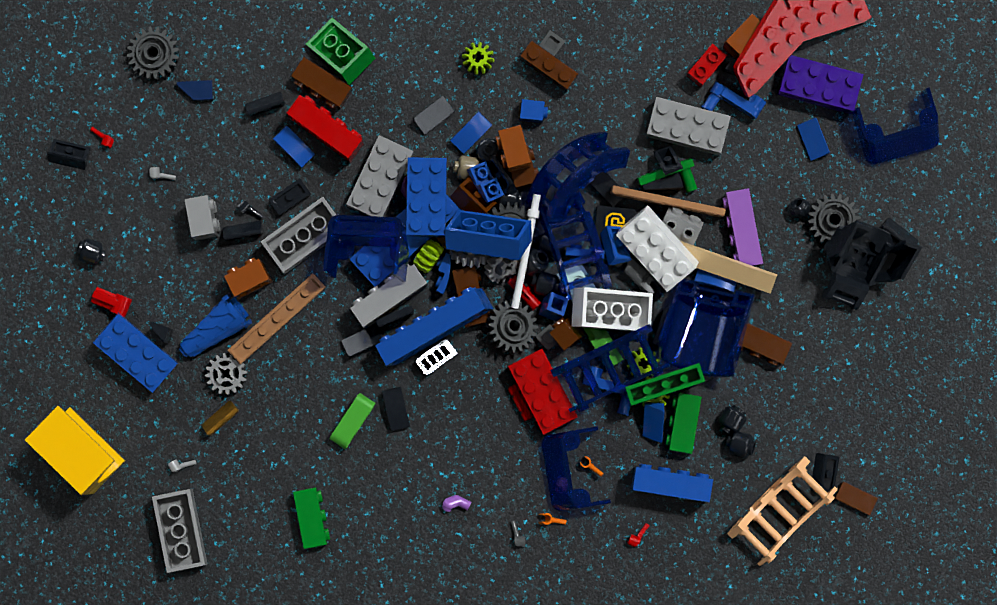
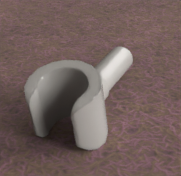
[149,167,176,180]
[168,459,196,472]

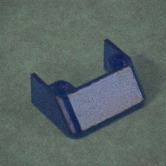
[852,87,940,165]
[323,215,409,282]
[541,426,611,511]

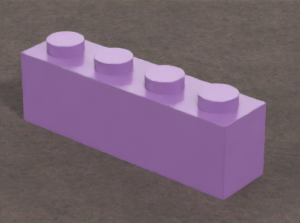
[722,188,763,266]

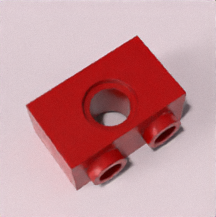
[687,43,727,88]

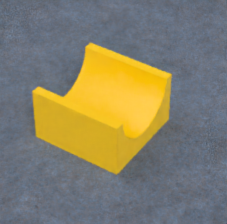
[25,406,125,495]

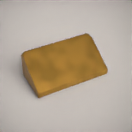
[202,401,239,436]

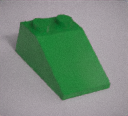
[306,18,376,85]

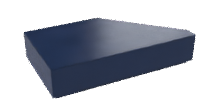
[177,80,213,101]

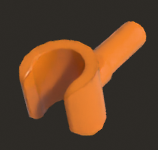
[580,456,604,477]
[538,513,567,525]

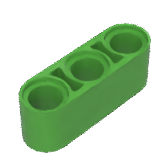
[329,393,376,449]

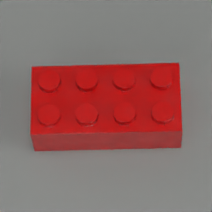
[286,95,364,163]
[508,349,578,435]

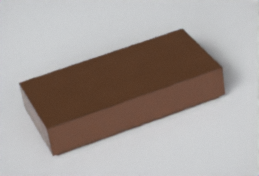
[834,481,878,516]

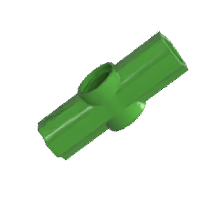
[582,327,624,368]

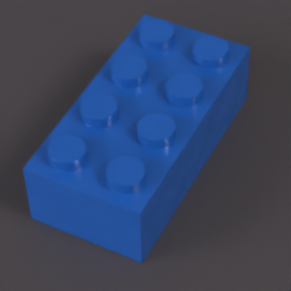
[406,157,447,237]
[445,210,532,260]
[93,312,178,393]
[631,464,713,502]

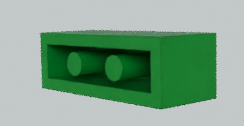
[665,393,702,454]
[293,487,330,549]

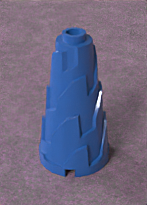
[179,293,252,357]

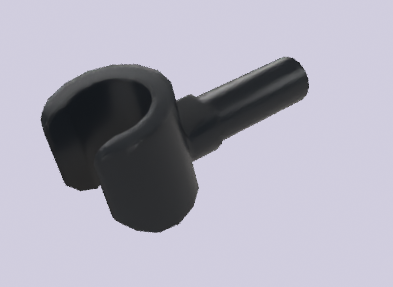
[238,201,264,219]

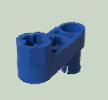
[702,82,766,119]
[582,365,631,416]

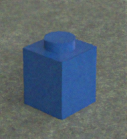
[520,99,548,123]
[538,292,569,321]

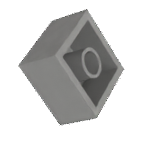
[185,195,221,240]

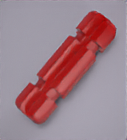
[508,384,533,421]

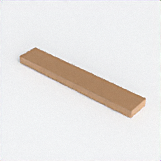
[610,185,726,218]
[227,273,326,365]

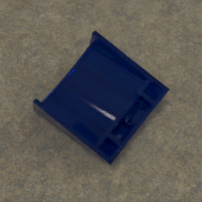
[658,279,755,377]

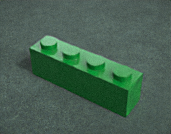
[624,363,705,406]

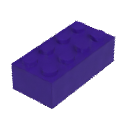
[777,55,864,114]

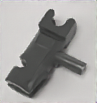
[615,253,660,293]

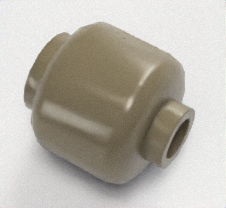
[453,155,480,181]

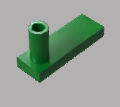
[636,158,698,192]

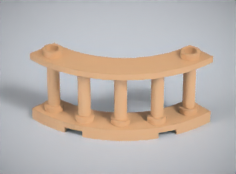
[727,456,837,566]

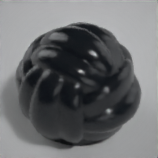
[789,198,810,218]

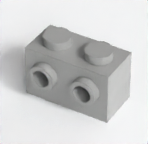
[662,207,704,245]

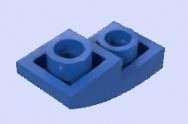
[450,112,492,154]
[273,126,315,168]
[467,161,504,203]
[435,253,451,295]
[694,269,737,293]

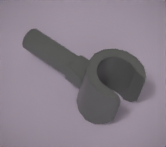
[511,520,525,547]

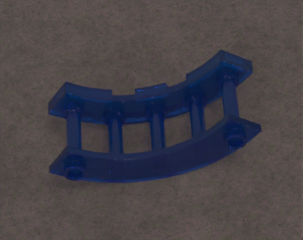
[526,132,630,222]
[536,188,612,300]
[550,324,670,412]

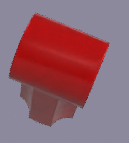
[91,287,132,317]

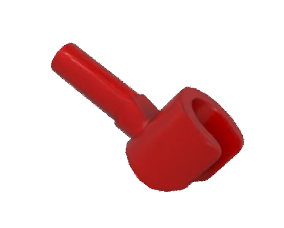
[90,127,114,148]
[628,523,650,547]

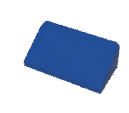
[797,118,830,161]
[601,226,632,265]
[643,403,664,442]

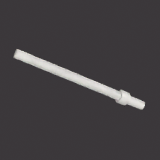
[511,194,541,309]

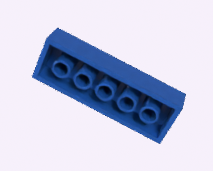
[350,194,460,287]
[375,287,494,366]

